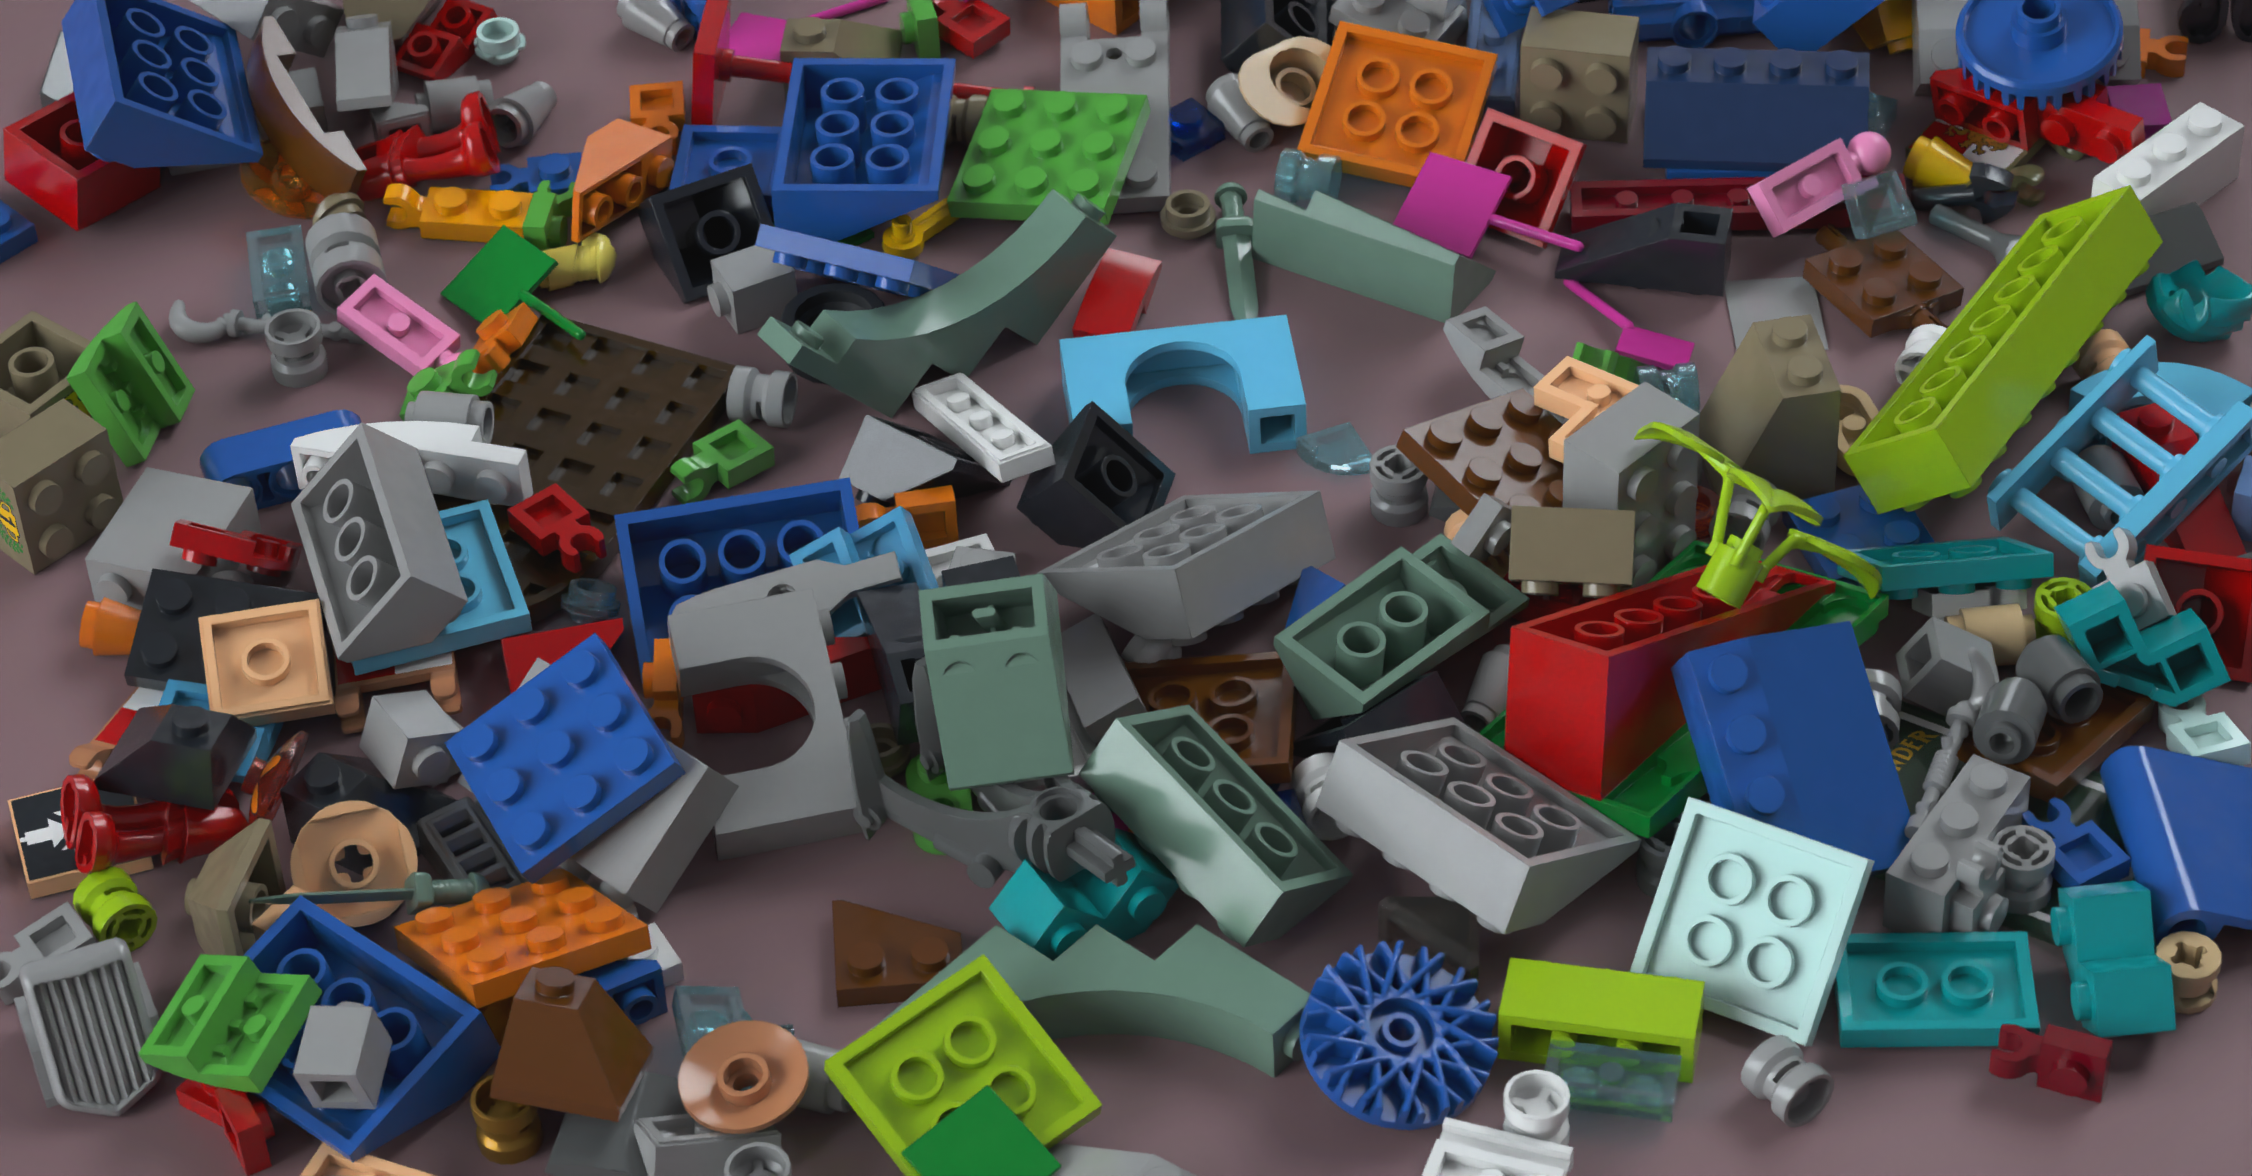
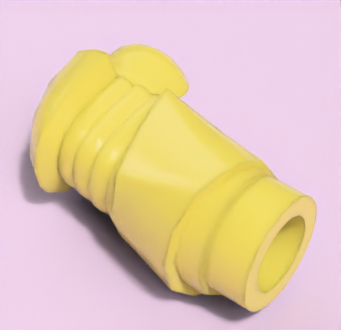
[539,233,617,291]

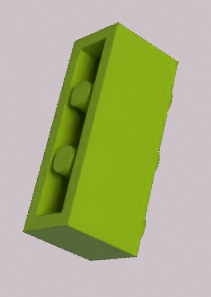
[1498,957,1705,1083]

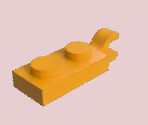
[383,183,534,242]

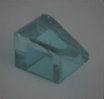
[1841,170,1918,239]

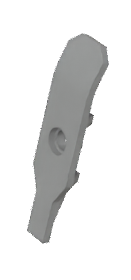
[667,551,903,625]

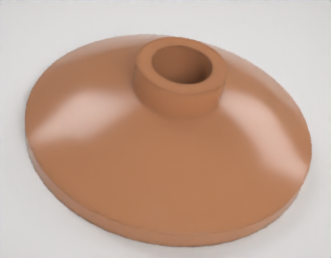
[678,1020,809,1134]

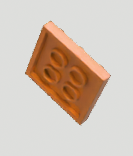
[1297,21,1498,188]
[394,868,652,1009]

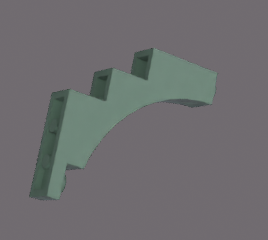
[757,189,1117,418]
[872,924,1310,1078]

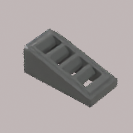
[417,797,528,889]

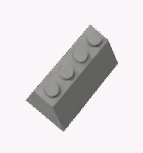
[291,422,468,663]

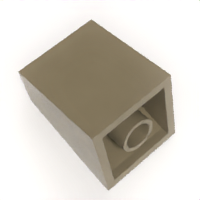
[1699,314,1841,507]

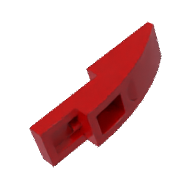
[1929,68,2145,164]

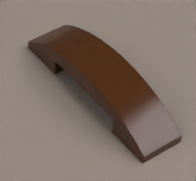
[247,15,367,198]

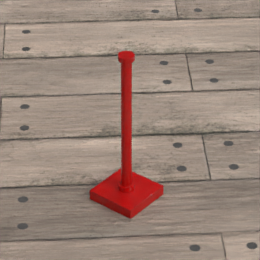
[691,0,1035,125]

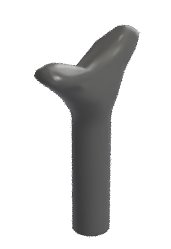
[1929,203,2022,267]

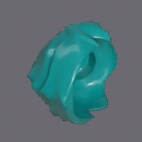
[2145,260,2252,343]

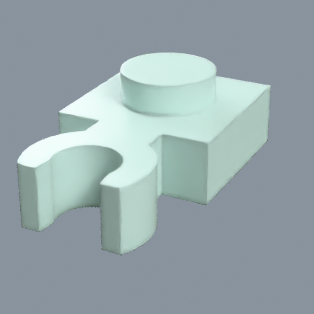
[2158,695,2251,766]

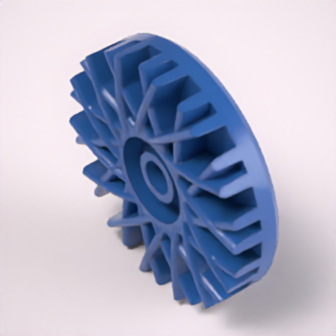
[1956,0,2123,110]
[1299,940,1499,1130]

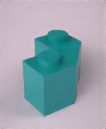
[2054,581,2231,707]
[989,828,1179,961]
[2050,881,2176,1038]

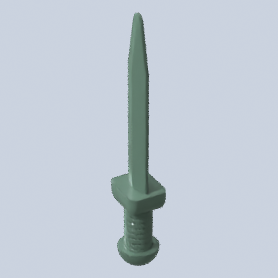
[1214,182,1259,320]
[249,872,490,915]

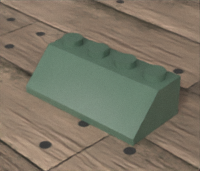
[1078,705,1354,948]

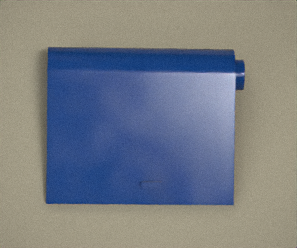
[2100,746,2252,945]

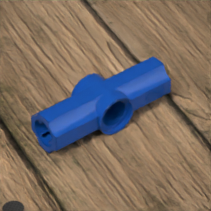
[1608,0,1762,48]

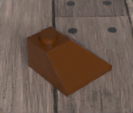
[490,967,654,1122]

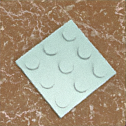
[1630,797,1874,1046]

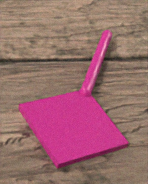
[729,0,889,61]
[1563,279,1695,375]

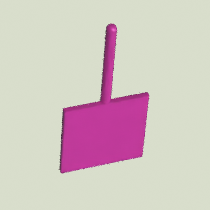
[1393,152,1584,259]

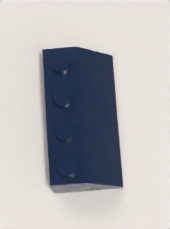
[1643,46,1870,172]

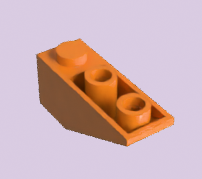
[571,118,674,243]

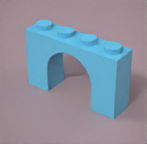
[1059,315,1307,454]

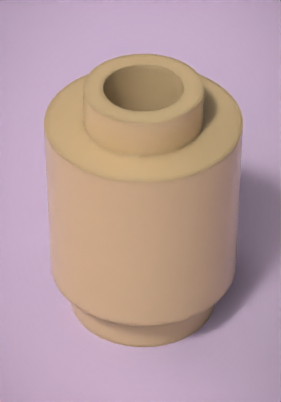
[1944,603,2036,666]

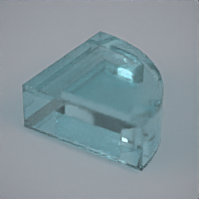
[1296,422,1372,476]

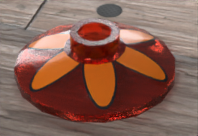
[240,730,309,826]

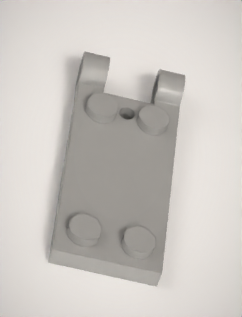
[1059,0,1171,214]

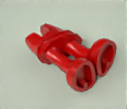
[355,91,501,202]
[60,774,248,874]

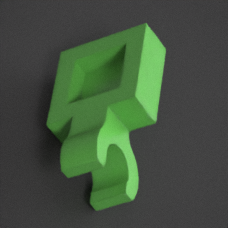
[522,180,575,250]
[399,349,498,421]
[670,419,775,504]

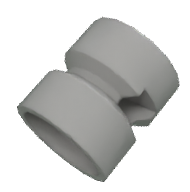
[305,212,387,316]

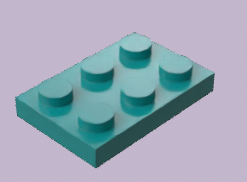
[1837,536,2054,600]
[1834,931,2040,1048]

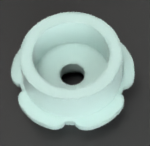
[474,17,526,65]

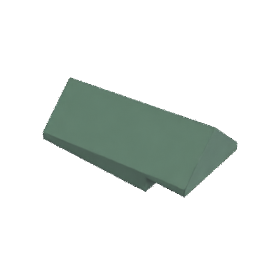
[1252,189,1496,323]
[1273,533,1530,720]

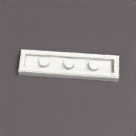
[911,372,1056,483]

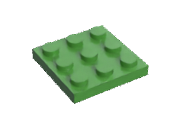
[947,89,1151,225]

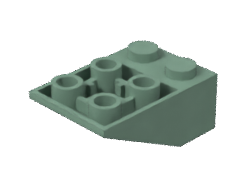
[919,573,1075,791]

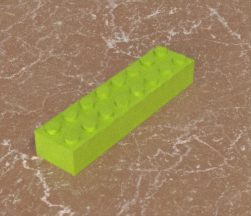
[1843,185,2163,514]

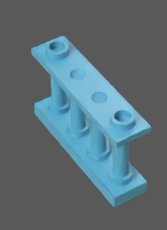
[1986,335,2252,589]

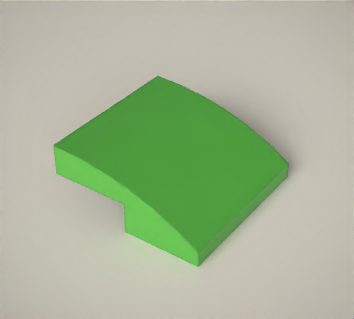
[66,301,195,468]
[138,954,322,1093]

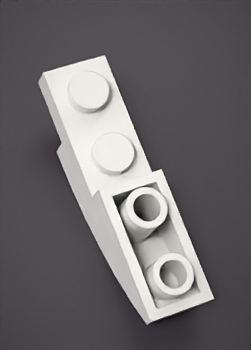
[290,421,533,506]

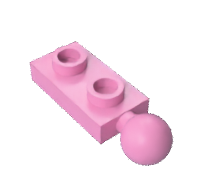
[1747,131,1891,238]
[337,274,462,376]

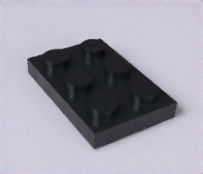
[124,568,327,691]

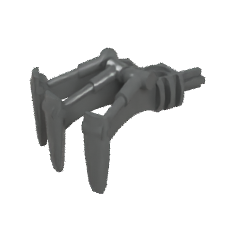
[847,657,1135,888]

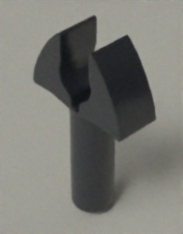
[1910,162,2019,224]

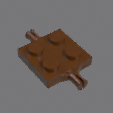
[1802,224,1964,338]

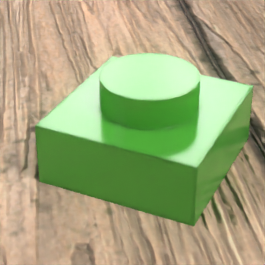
[899,0,941,58]

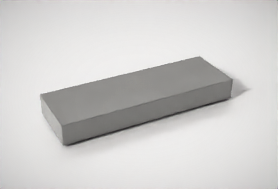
[1061,614,1147,744]

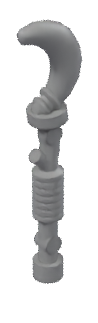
[168,300,366,344]
[1904,647,1995,839]

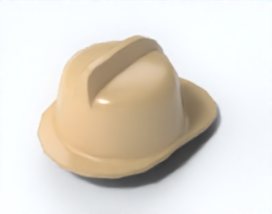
[1238,36,1331,127]

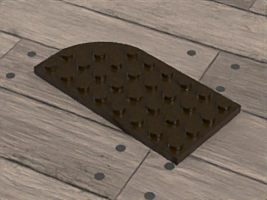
[316,315,736,624]

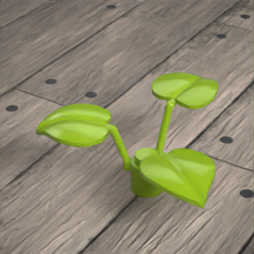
[1634,422,1882,610]

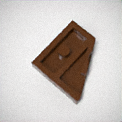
[832,900,963,1007]

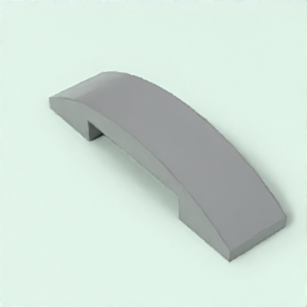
[1443,306,1569,425]

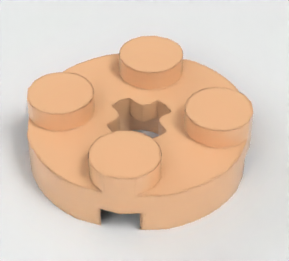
[290,801,418,927]

